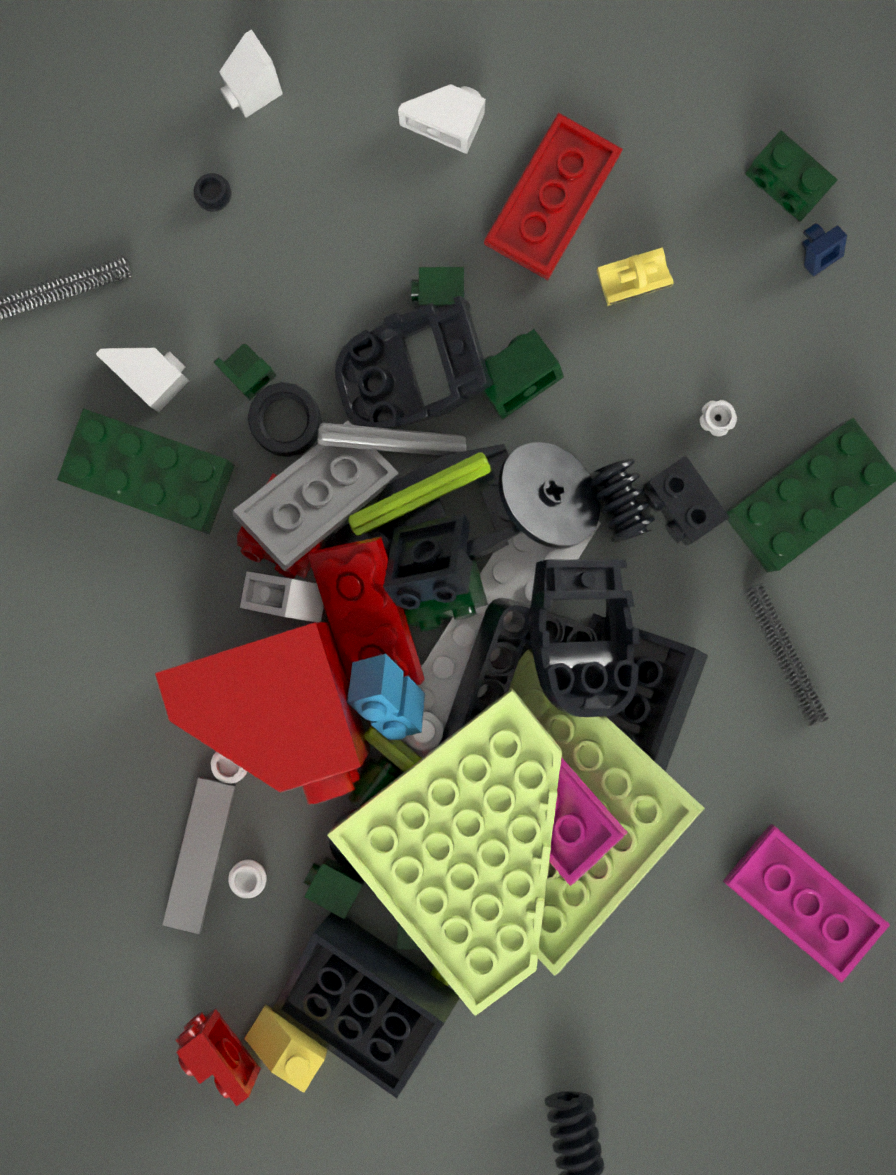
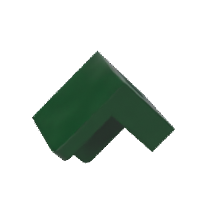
[213,344,277,401]

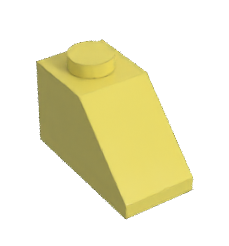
[245,1004,327,1093]

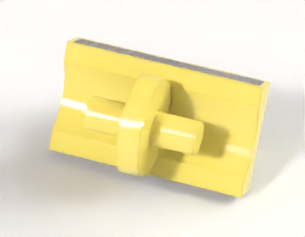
[596,247,674,306]

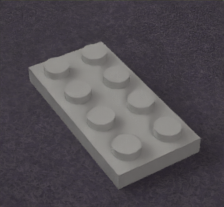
[233,421,399,571]

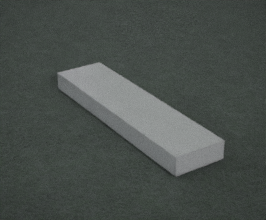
[162,776,237,934]

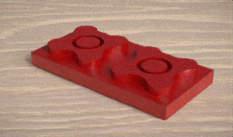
[484,112,623,281]
[308,537,425,685]

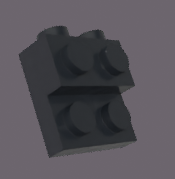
[383,513,472,609]

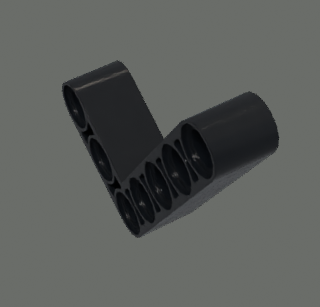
[438,598,597,746]

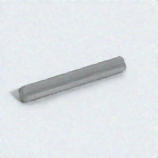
[318,423,466,456]

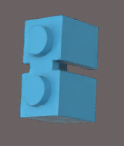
[347,654,425,740]

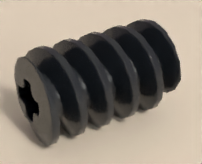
[591,459,655,543]
[545,1091,605,1175]

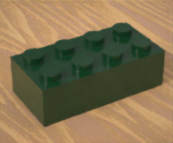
[57,408,235,535]
[726,418,896,573]

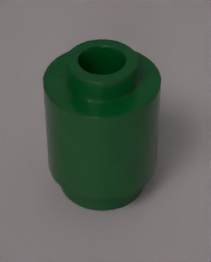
[348,756,400,808]

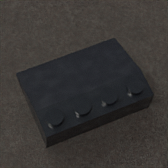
[588,613,708,772]
[272,912,460,1099]

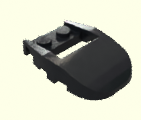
[335,296,494,429]
[377,444,522,561]
[528,559,640,717]

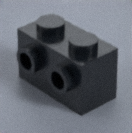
[643,455,730,546]

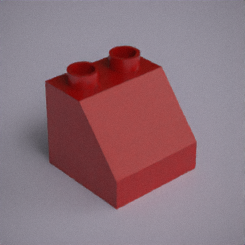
[155,622,371,805]

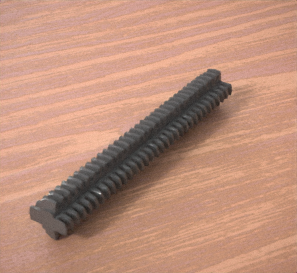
[0,256,132,319]
[743,583,829,726]

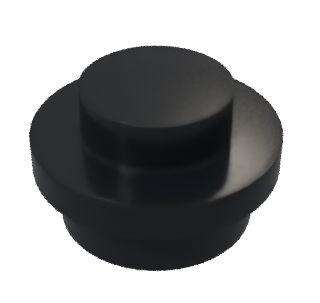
[193,173,232,212]

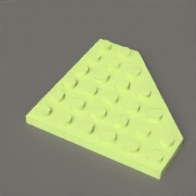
[508,649,705,976]
[328,688,562,1016]

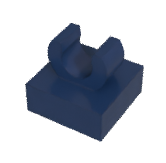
[802,223,847,277]

